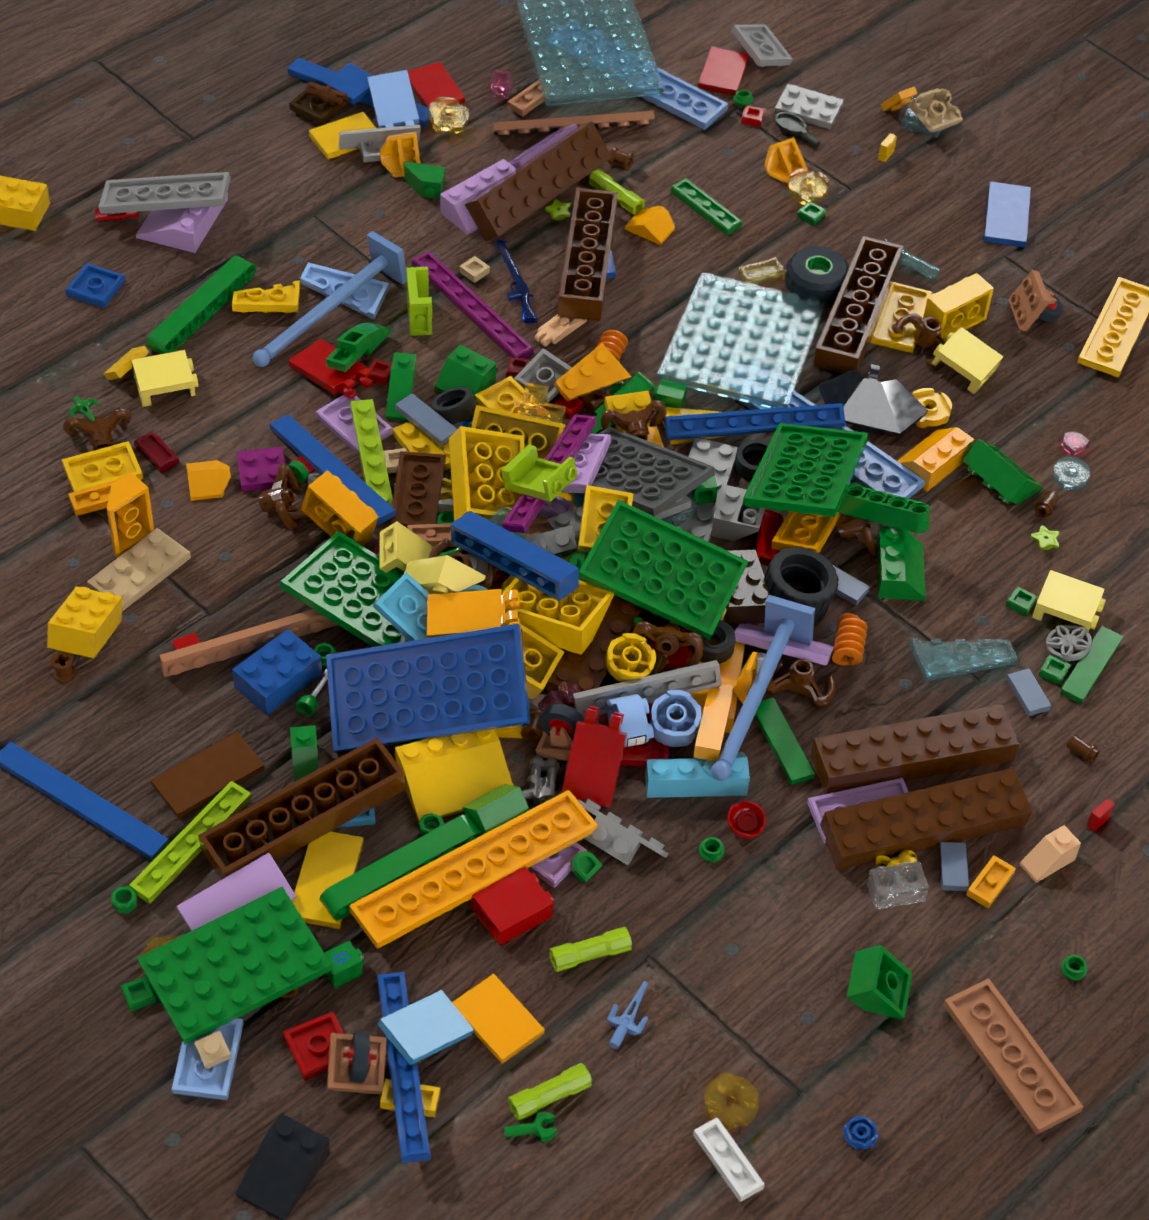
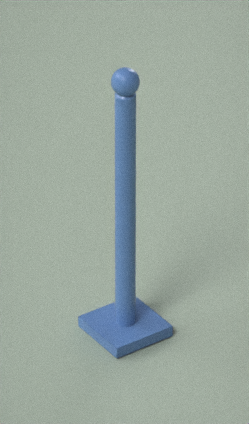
[252,231,407,367]
[711,595,815,781]

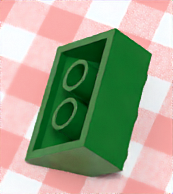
[962,439,1044,505]
[876,526,926,601]

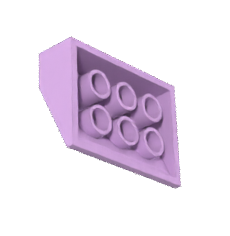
[136,192,228,253]

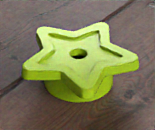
[545,199,571,220]
[1030,525,1059,550]

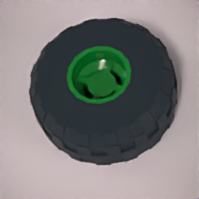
[785,246,849,306]

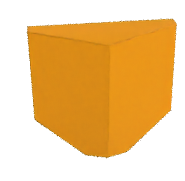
[380,132,421,178]
[764,138,810,184]
[625,206,675,246]
[186,460,231,501]
[732,652,758,703]

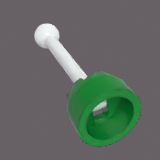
[296,669,328,716]

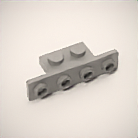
[339,125,421,162]
[578,799,669,865]

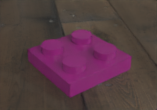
[237,447,288,492]

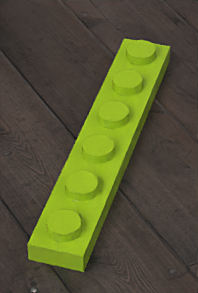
[350,399,393,506]
[129,781,252,904]

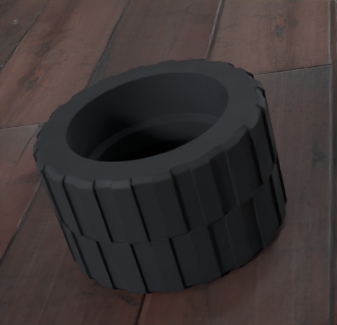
[765,547,839,624]

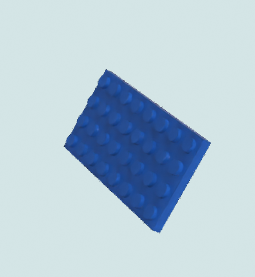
[326,624,530,753]

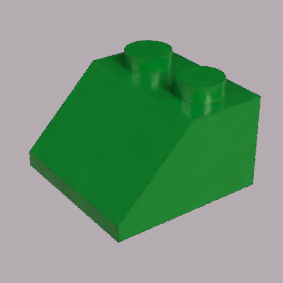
[434,345,497,399]
[847,945,912,1019]

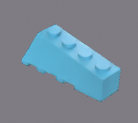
[645,752,750,798]

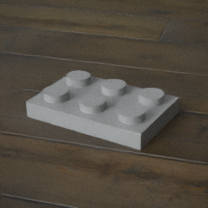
[731,25,793,67]
[774,84,844,130]

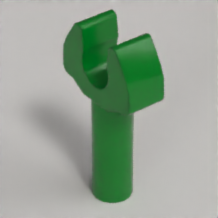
[504,1112,557,1142]

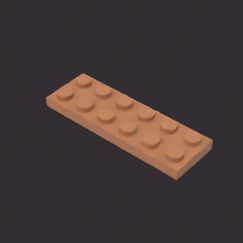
[943,978,1083,1135]

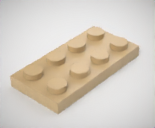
[87,528,191,612]

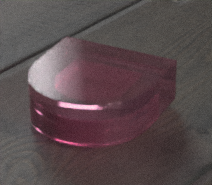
[1062,431,1090,456]

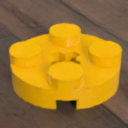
[912,388,952,428]

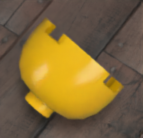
[605,633,656,682]

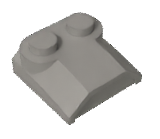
[514,348,572,403]

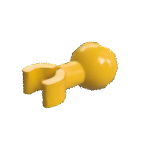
[876,850,917,876]

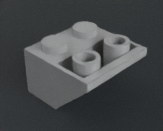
[711,485,766,541]

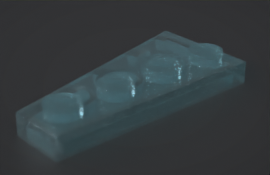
[909,638,1018,681]

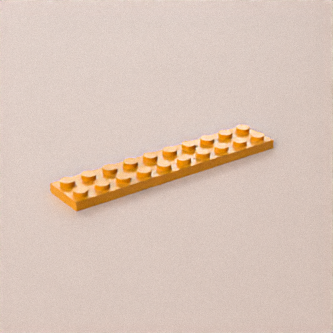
[349,790,598,949]

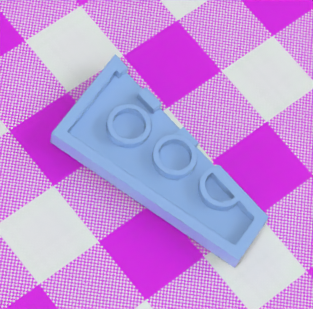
[300,263,389,320]

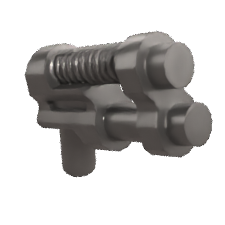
[522,755,560,805]

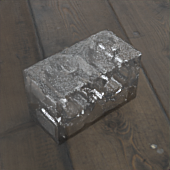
[867,861,929,910]

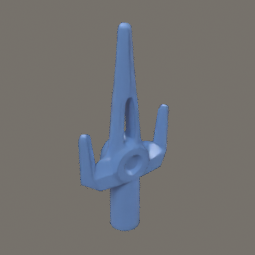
[607,981,648,1049]

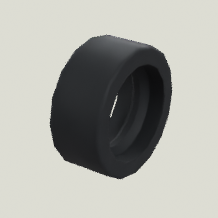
[432,387,477,424]
[735,439,769,481]

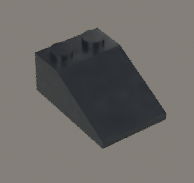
[235,1113,330,1220]

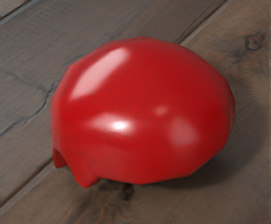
[727,800,766,839]

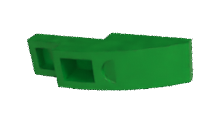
[326,323,391,372]

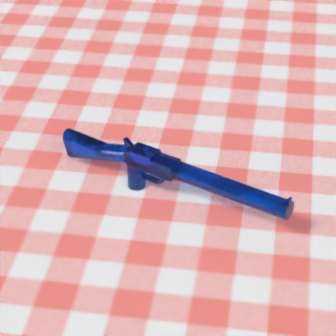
[496,239,538,324]

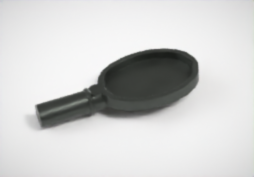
[775,112,821,148]

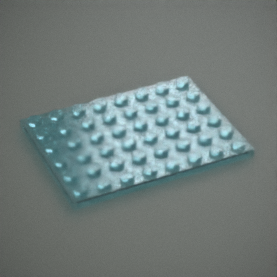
[516,0,664,106]
[657,272,825,408]

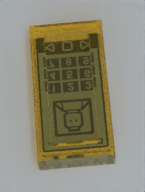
[738,257,786,287]

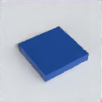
[323,63,373,105]
[65,263,126,308]

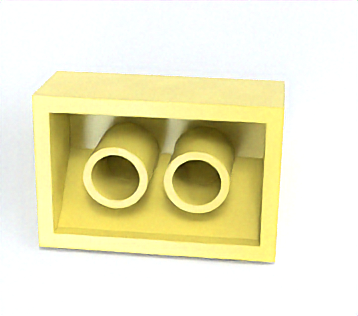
[404,555,485,594]

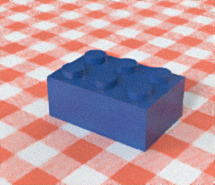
[232,629,322,715]

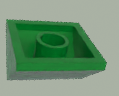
[462,784,529,835]

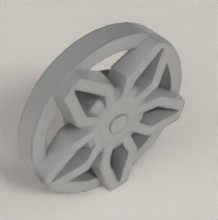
[1046,625,1092,661]

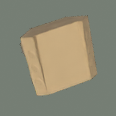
[907,88,963,132]

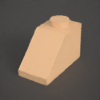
[1020,825,1081,883]

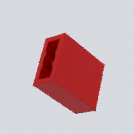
[471,866,554,946]

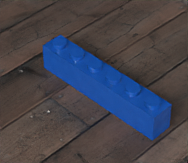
[450,511,579,601]

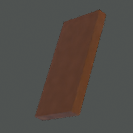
[389,451,446,528]
[151,732,265,819]

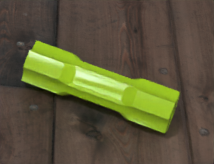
[589,168,645,215]
[549,927,632,972]
[508,1063,592,1121]

